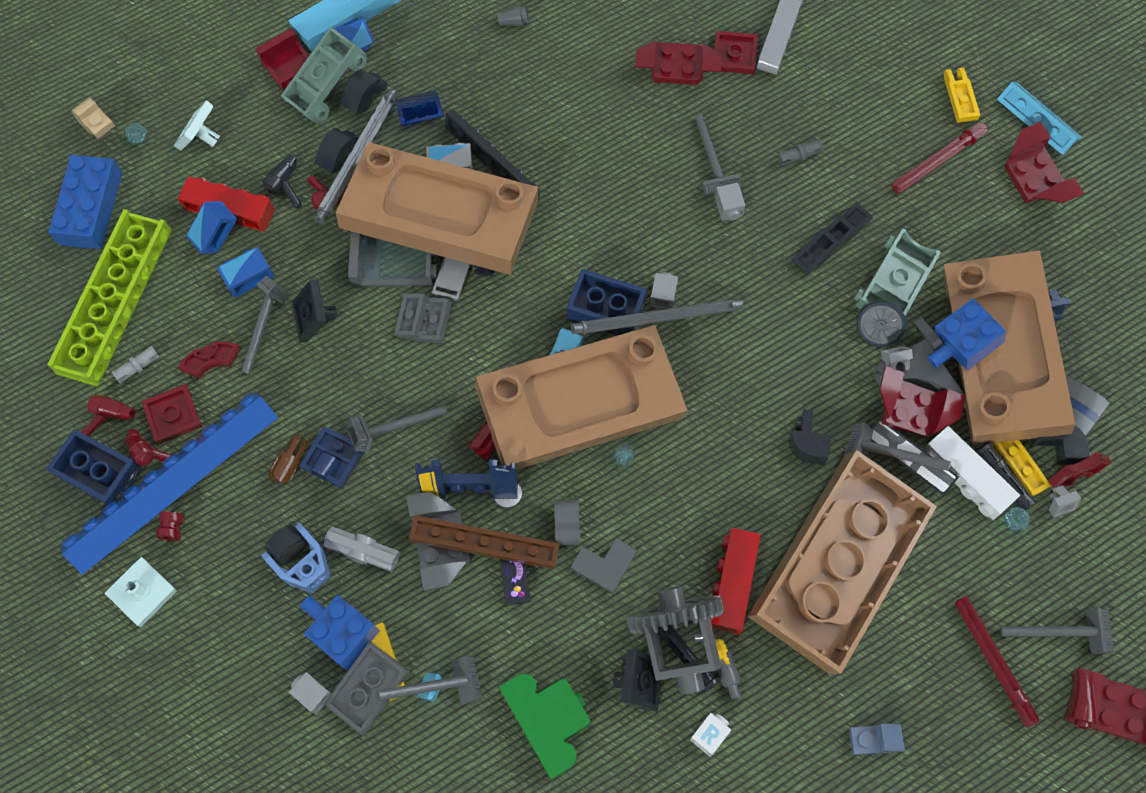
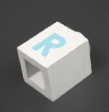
[690,713,731,757]

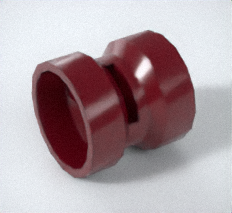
[155,511,185,541]

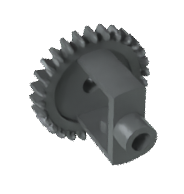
[626,586,724,694]

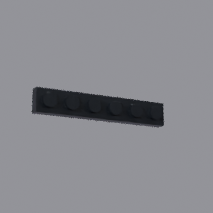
[445,108,540,205]

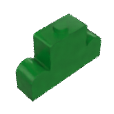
[499,674,590,781]

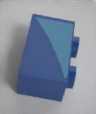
[323,16,375,51]
[186,201,237,254]
[217,247,274,298]

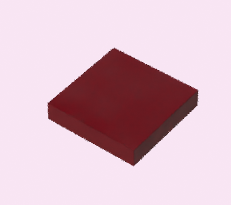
[714,31,758,75]
[141,384,202,445]

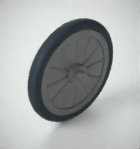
[856,300,907,347]

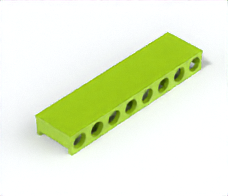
[47,209,172,387]

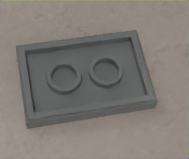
[324,641,410,736]

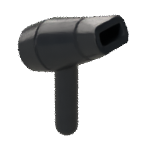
[262,154,302,209]

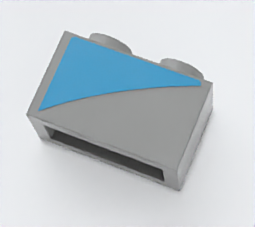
[426,143,473,170]

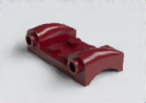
[1063,668,1146,745]

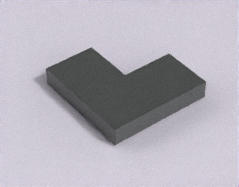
[571,538,638,594]

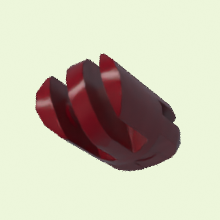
[468,421,496,461]

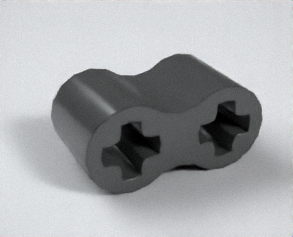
[554,500,580,546]

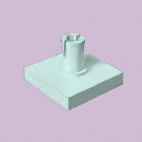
[173,101,220,151]
[105,557,177,627]

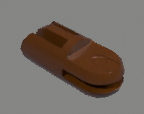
[268,435,307,483]

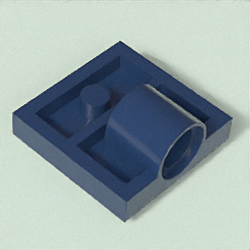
[300,426,364,489]

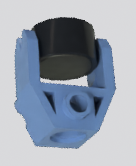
[261,523,331,594]

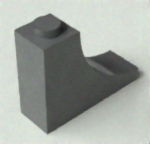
[874,339,965,395]

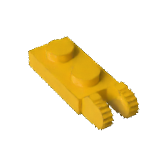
[944,68,980,123]

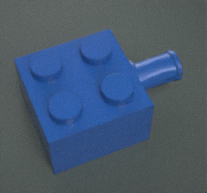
[927,298,1006,371]
[300,595,380,671]

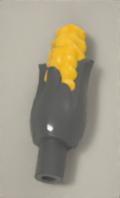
[716,639,741,700]

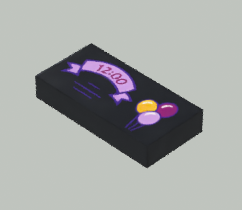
[500,559,530,606]

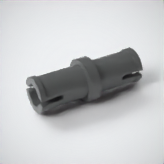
[777,139,824,166]

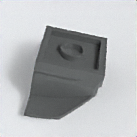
[406,492,471,591]

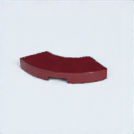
[177,342,241,379]
[1048,452,1112,488]

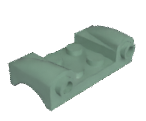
[281,26,367,124]
[853,228,941,316]

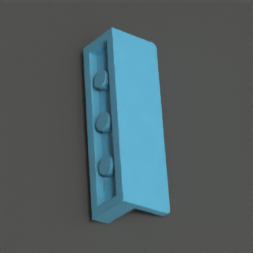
[997,82,1083,155]

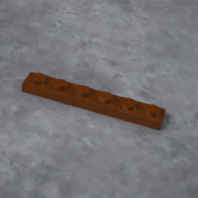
[409,515,560,570]

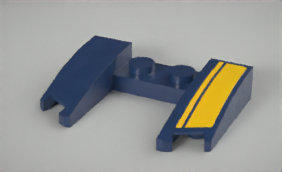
[415,460,518,499]

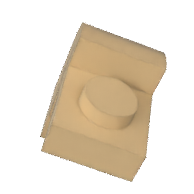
[71,98,115,139]

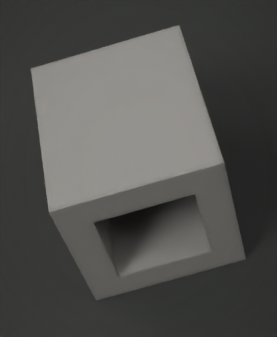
[715,183,745,221]
[650,272,678,309]
[289,672,332,715]

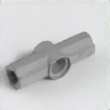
[323,527,400,572]

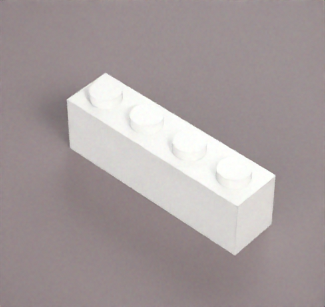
[924,426,1020,520]

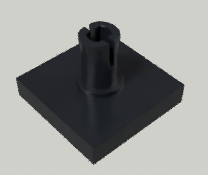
[292,280,337,342]
[613,650,661,711]

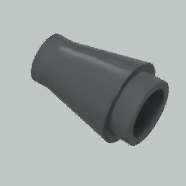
[498,5,529,26]

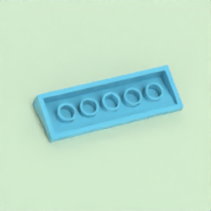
[288,0,402,53]

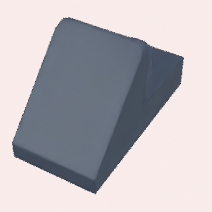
[849,724,905,755]

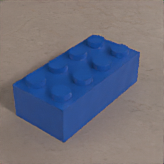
[48,155,123,249]

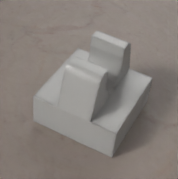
[881,346,913,370]
[1049,485,1081,518]

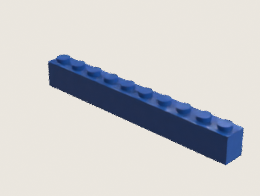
[60,392,278,575]

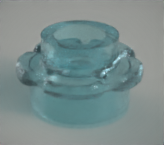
[126,123,147,144]
[614,445,635,467]
[1004,507,1029,531]

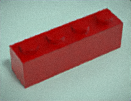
[177,176,275,232]
[711,528,761,635]

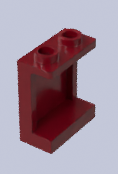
[255,28,309,92]

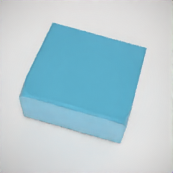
[417,673,443,703]

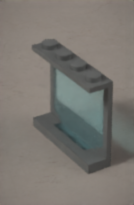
[348,232,438,287]

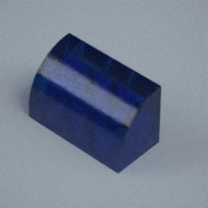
[395,90,444,127]

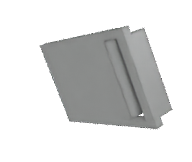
[432,257,470,301]

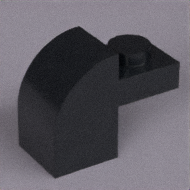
[340,69,388,114]
[315,128,358,173]
[788,409,830,465]
[1030,425,1090,465]

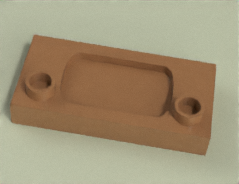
[336,142,538,275]
[943,250,1075,445]
[475,325,688,470]
[747,450,937,674]

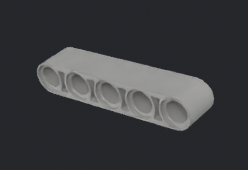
[757,0,803,75]

